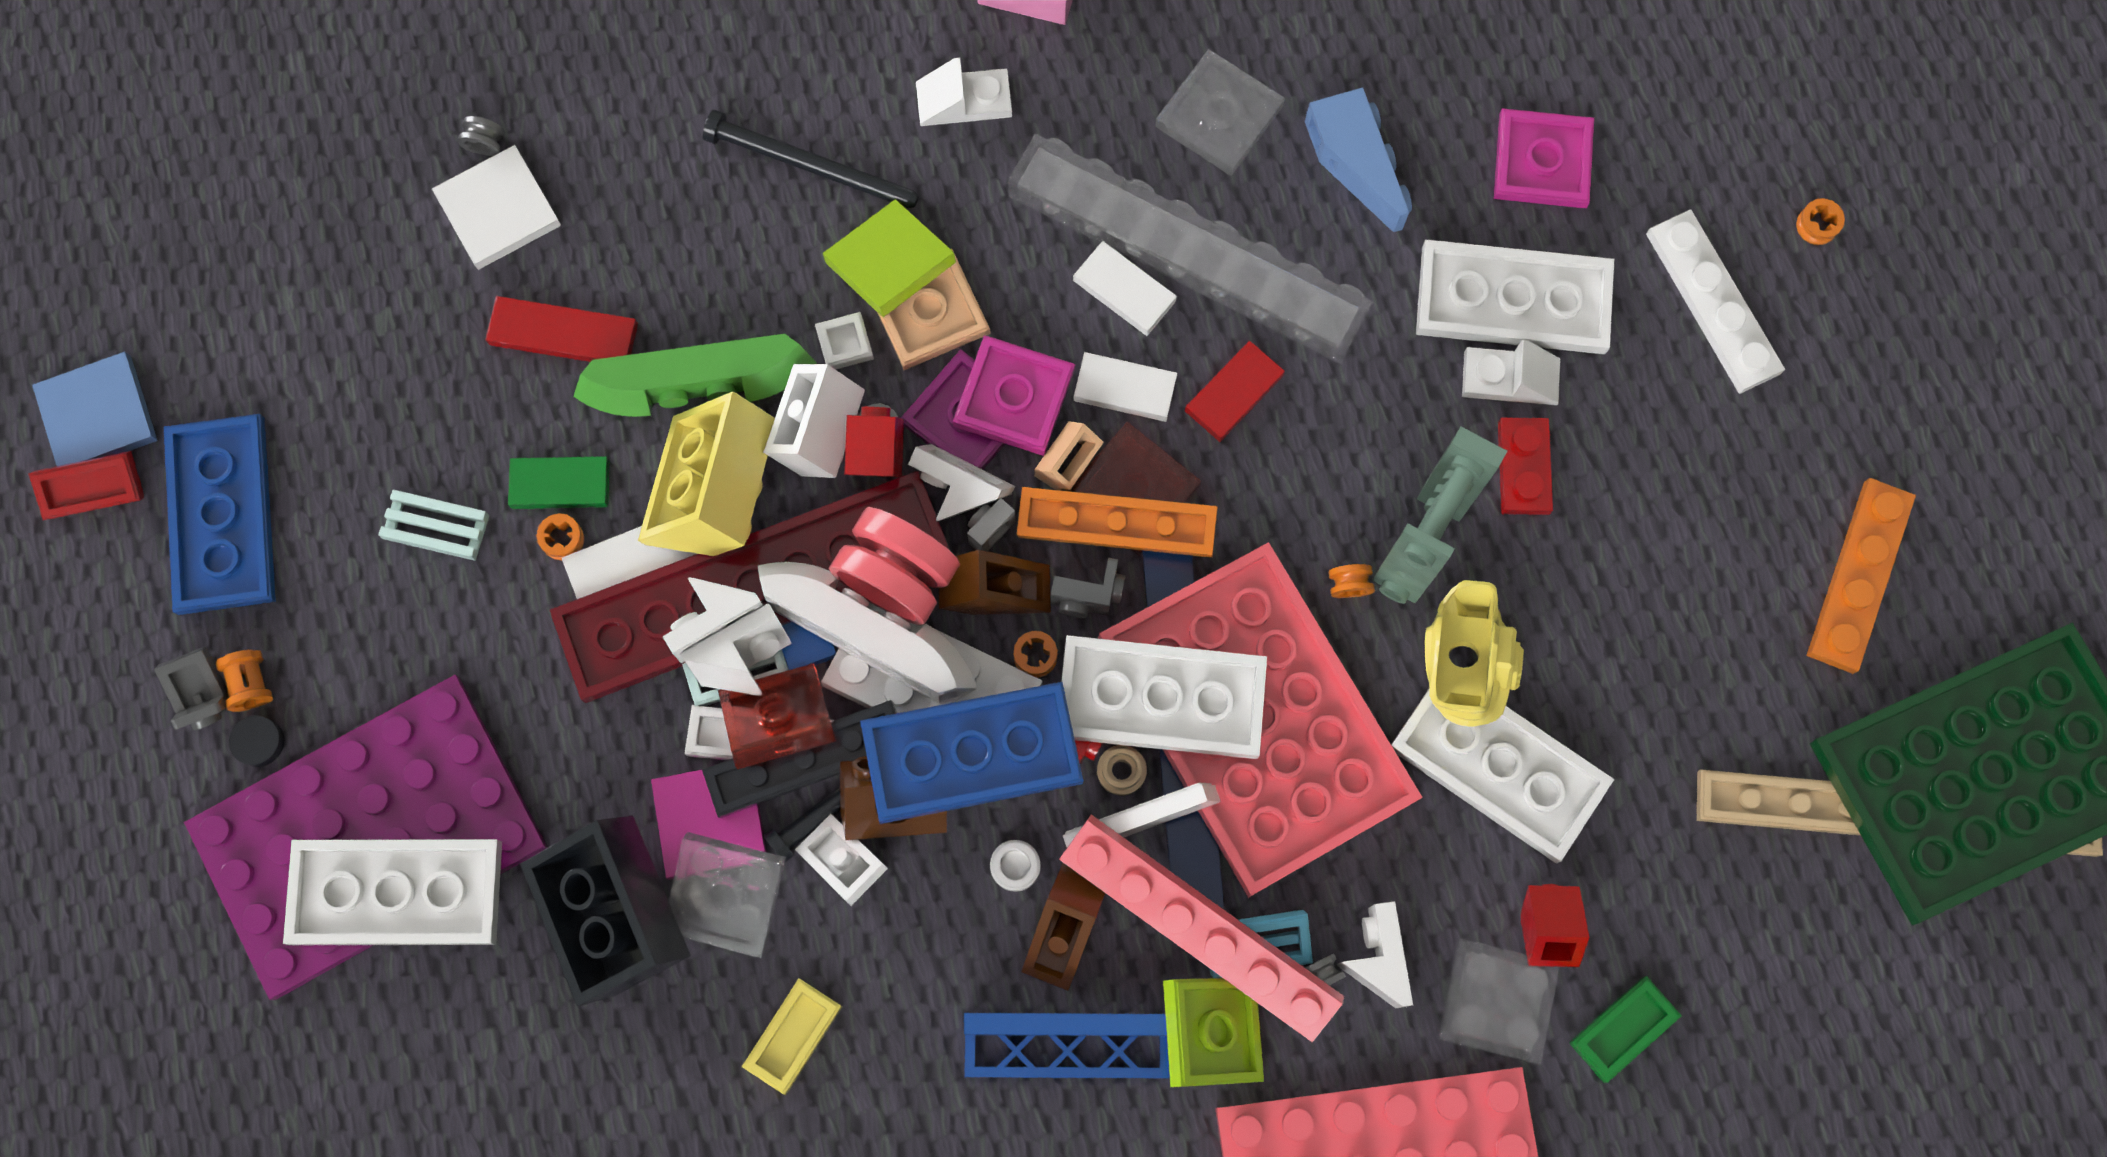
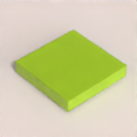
[822,199,956,317]
[1163,978,1264,1087]

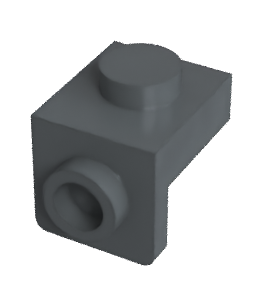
[1051,558,1126,618]
[154,646,229,730]

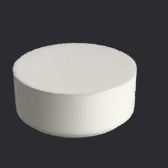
[990,840,1040,892]

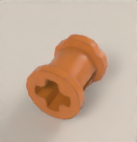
[215,650,273,712]

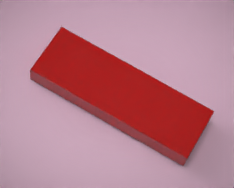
[485,296,638,362]

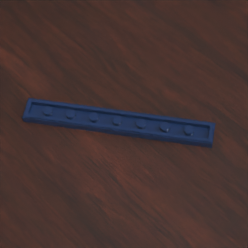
[1142,550,1224,909]

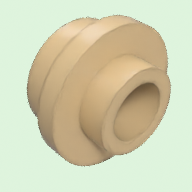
[1097,745,1147,796]

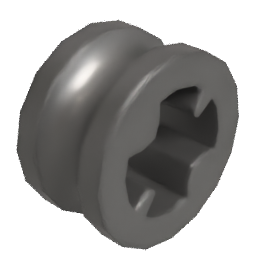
[457,116,505,156]
[1306,953,1346,985]

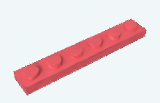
[1059,814,1344,1042]

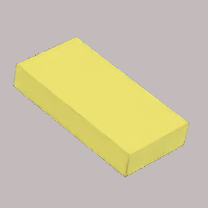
[742,978,843,1095]

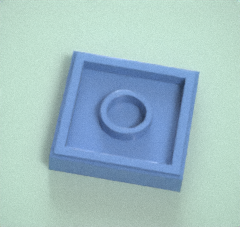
[32,351,158,466]

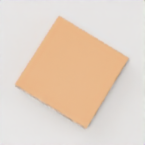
[877,248,991,370]

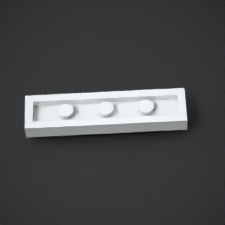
[1646,210,1785,394]

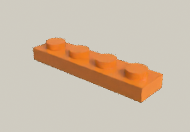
[1806,478,1916,674]
[1017,487,1218,558]

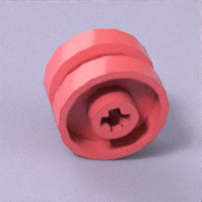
[829,507,960,626]

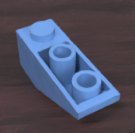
[1305,87,1412,232]

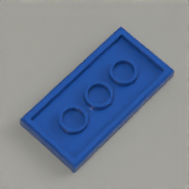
[164,414,276,615]
[860,682,1083,824]

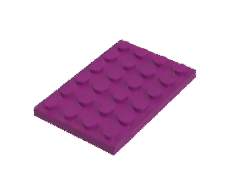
[184,675,548,1000]

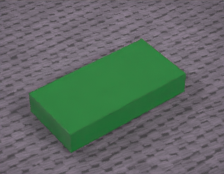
[508,456,610,509]
[1569,976,1682,1083]

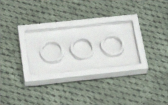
[1416,240,1614,354]
[821,601,1043,713]
[1062,635,1267,759]
[1391,688,1614,864]
[283,839,502,945]

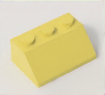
[638,391,775,556]

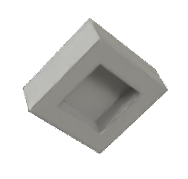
[967,498,1016,552]

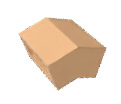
[1035,421,1104,491]

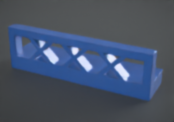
[964,1013,1170,1078]

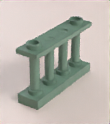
[1372,426,1507,603]

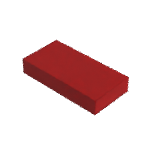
[1185,340,1285,442]
[28,451,144,520]

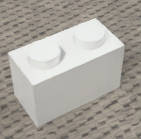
[763,364,865,478]

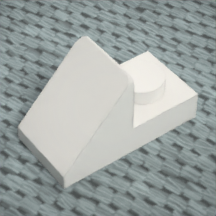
[916,57,1012,126]
[1462,340,1560,405]
[908,444,1015,521]
[663,577,763,663]
[681,603,791,695]
[795,814,888,906]
[1337,901,1413,1008]

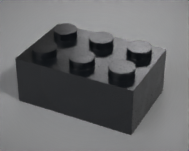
[520,815,691,1007]

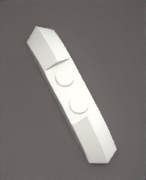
[758,562,977,704]

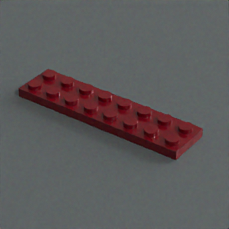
[550,471,950,703]

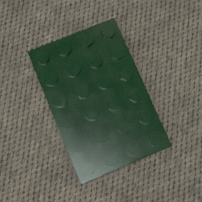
[1810,623,2107,926]

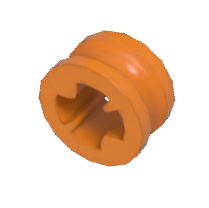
[1796,198,1845,245]
[536,513,585,561]
[1328,564,1375,598]
[1013,631,1058,678]

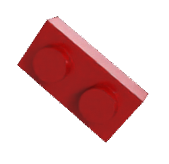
[1498,418,1553,515]

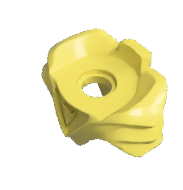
[1425,580,1524,727]

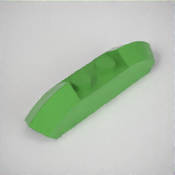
[573,334,817,417]

